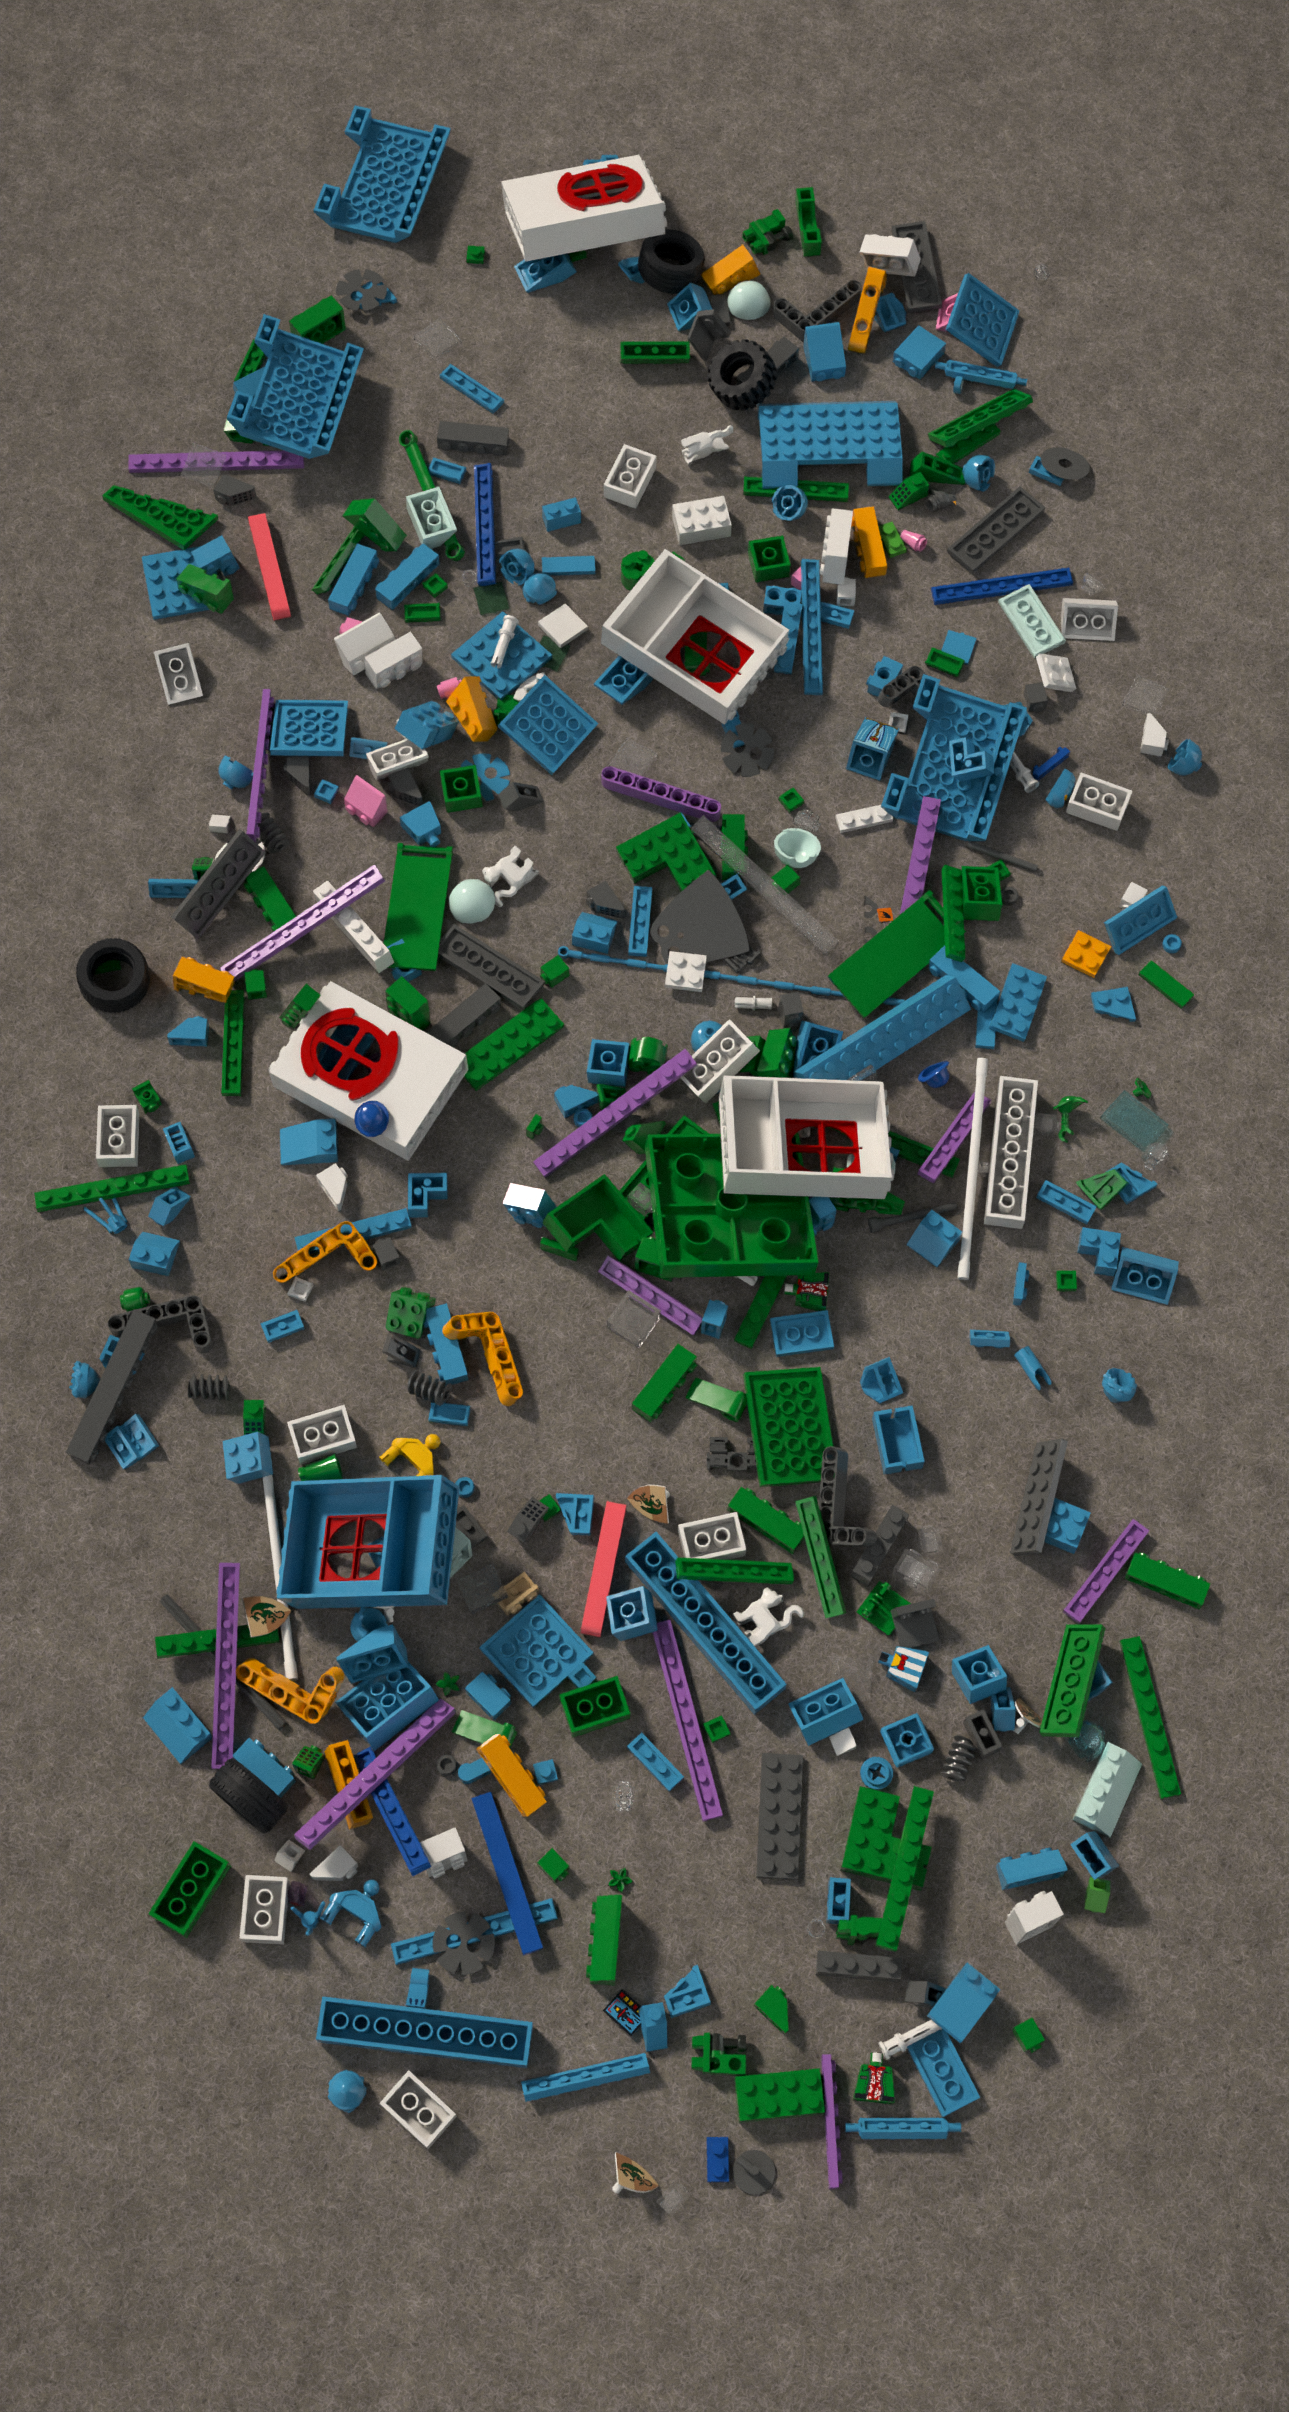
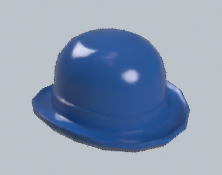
[918,1061,950,1088]
[354,1101,389,1137]

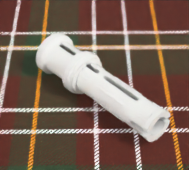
[490,615,519,669]
[1010,752,1039,793]
[878,2020,942,2060]

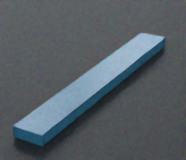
[801,559,823,695]
[391,1898,558,1965]

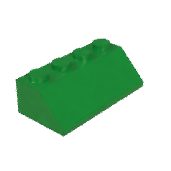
[586,1895,622,1986]

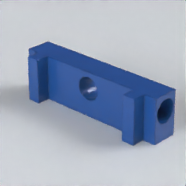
[1032,747,1070,781]

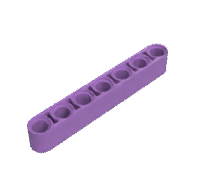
[601,766,721,822]

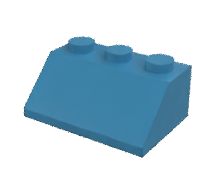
[1111,1247,1179,1305]
[788,1678,864,1746]
[143,1687,212,1764]
[996,1847,1067,1890]

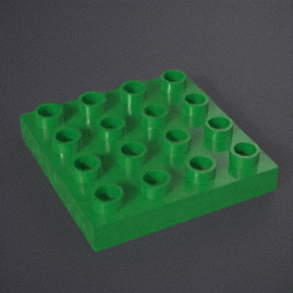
[645,1133,818,1278]

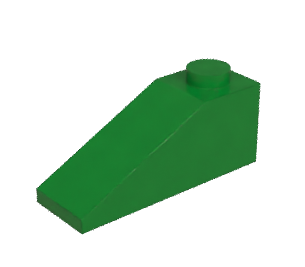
[910,451,965,485]

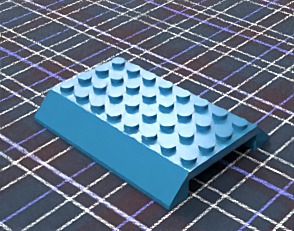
[314,105,451,243]
[227,314,364,459]
[757,401,903,489]
[881,674,1027,841]

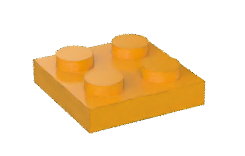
[1061,930,1111,978]

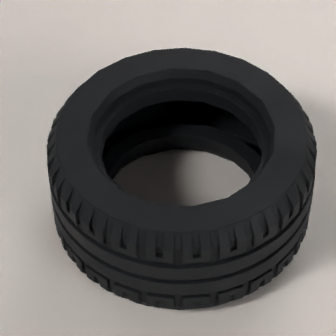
[637,229,705,294]
[76,938,150,1013]
[209,1758,288,1834]

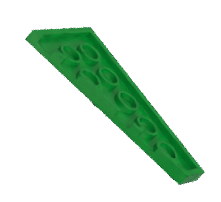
[102,485,218,550]

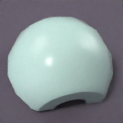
[727,280,771,320]
[774,828,821,869]
[449,879,496,924]

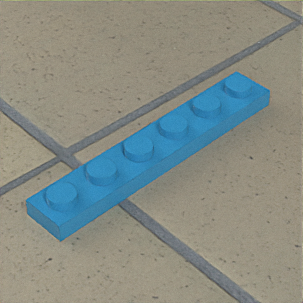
[294,1208,412,1254]
[521,2053,650,2102]

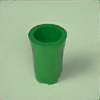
[298,1453,343,1481]

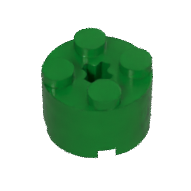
[621,550,655,591]
[628,1037,668,1075]

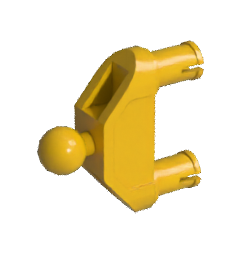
[379,1434,441,1476]

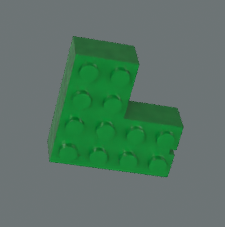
[616,812,716,892]
[542,1174,653,1261]
[840,1786,932,1891]

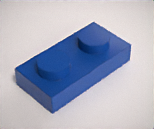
[706,2137,729,2182]

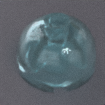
[1068,1720,1105,1762]

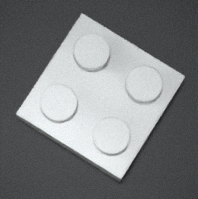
[1036,653,1076,692]
[665,951,707,992]

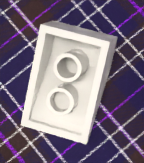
[154,643,203,705]

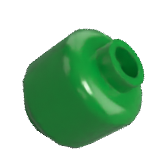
[120,1287,150,1312]

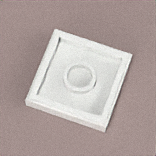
[538,604,588,648]

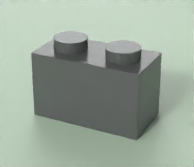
[778,992,804,1031]
[963,1709,1002,1760]

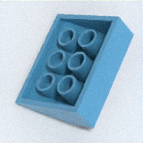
[335,1662,439,1751]

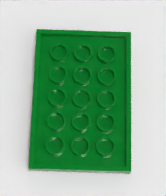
[743,1367,835,1487]

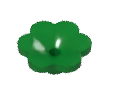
[1133,1078,1151,1099]

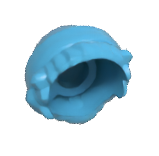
[523,573,557,605]
[69,1361,101,1399]
[1102,1368,1137,1403]
[350,1607,388,1641]
[328,2070,367,2113]

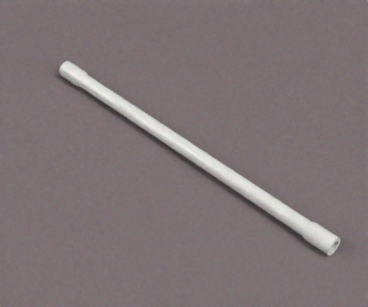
[957,1058,988,1280]
[263,1460,298,1681]

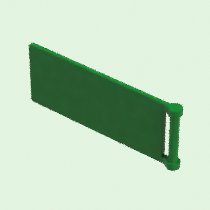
[383,843,453,971]
[828,890,966,1018]

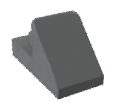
[382,1334,420,1368]

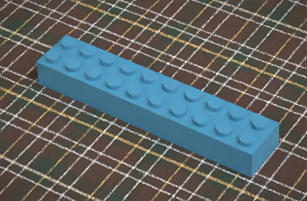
[794,975,971,1081]
[625,1532,787,1715]
[316,1996,533,2068]

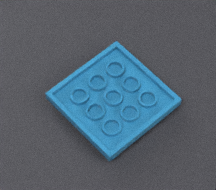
[946,273,1020,367]
[142,546,217,620]
[451,611,552,700]
[498,675,598,775]
[270,700,348,756]
[479,1594,594,1708]

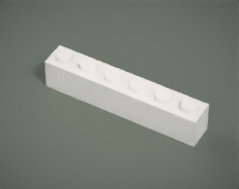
[313,881,394,973]

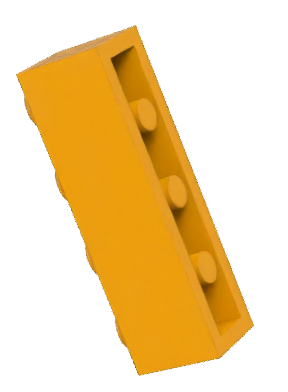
[851,506,887,578]
[476,1734,547,1817]
[324,1740,373,1830]

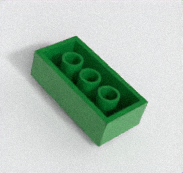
[148,1841,231,1939]
[734,2068,825,2123]

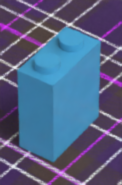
[893,325,946,379]
[1070,1831,1119,1880]

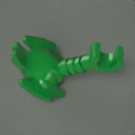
[1053,1096,1088,1143]

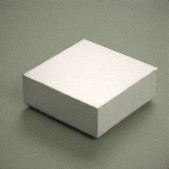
[287,1277,314,1302]

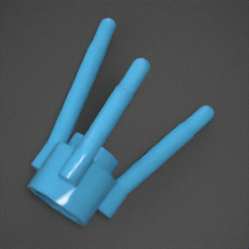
[83,1198,127,1234]
[291,1901,325,1936]

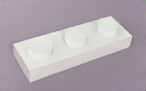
[835,805,893,833]

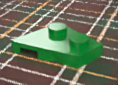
[1076,1169,1129,1210]

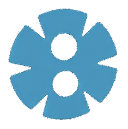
[461,754,510,801]

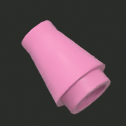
[900,530,927,552]

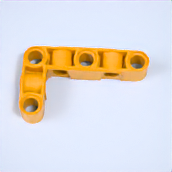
[848,267,887,354]
[273,1221,377,1283]
[442,1312,523,1406]
[236,1658,345,1724]

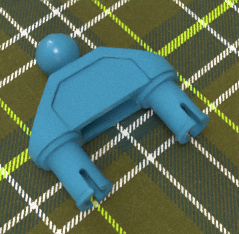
[320,1879,382,1948]

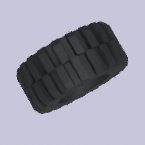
[708,339,777,411]

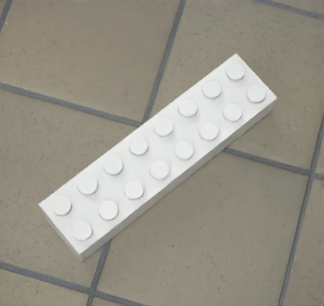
[984,1076,1038,1229]

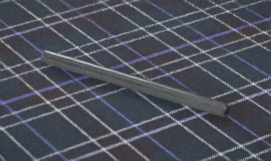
[160,1595,286,1730]

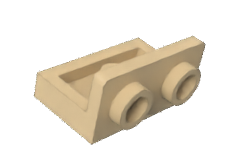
[492,1571,539,1616]

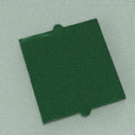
[473,582,509,615]
[540,635,570,672]

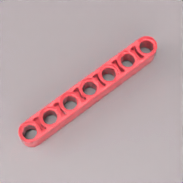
[248,513,291,621]
[581,1501,627,1637]

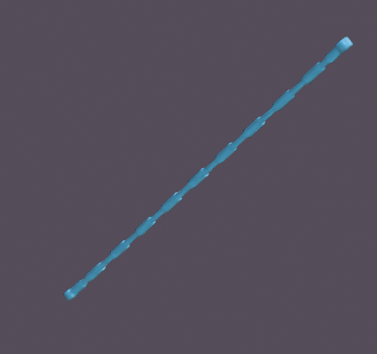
[558,946,904,1006]

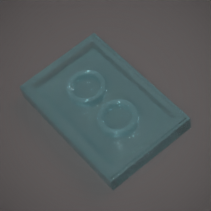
[1100,1090,1169,1153]

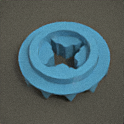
[860,1757,893,1790]

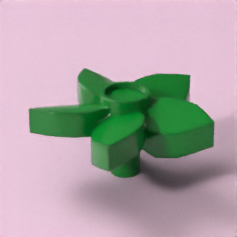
[436,1672,460,1696]
[608,1868,633,1893]

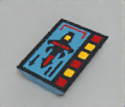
[603,1989,641,2036]

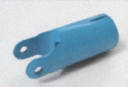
[1014,1346,1051,1390]

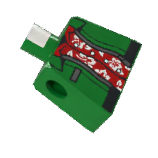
[784,1272,829,1311]
[853,2053,895,2105]

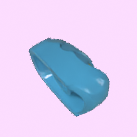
[1045,769,1075,808]

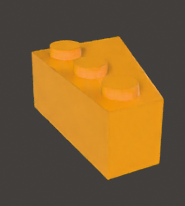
[701,245,761,295]
[446,676,497,742]
[173,957,234,1003]

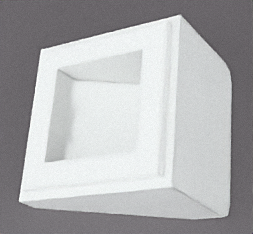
[889,712,909,733]
[209,815,231,833]
[829,1728,857,1756]
[274,1839,305,1872]

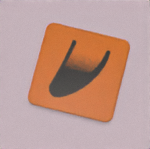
[877,908,893,922]

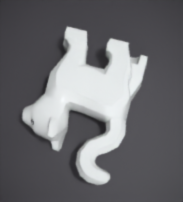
[681,425,733,466]
[482,846,539,907]
[733,1588,804,1647]

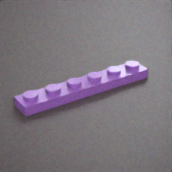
[918,1092,991,1184]
[598,1255,703,1335]
[1063,1519,1149,1624]
[821,2054,842,2189]

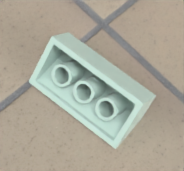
[1072,1742,1142,1838]

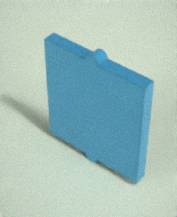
[941,630,977,665]

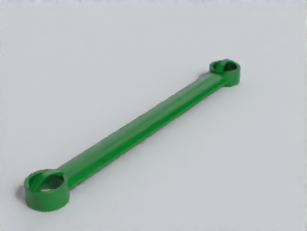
[399,430,465,561]

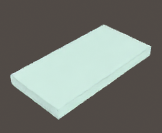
[998,584,1066,659]

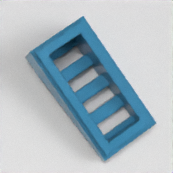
[163,1122,195,1164]

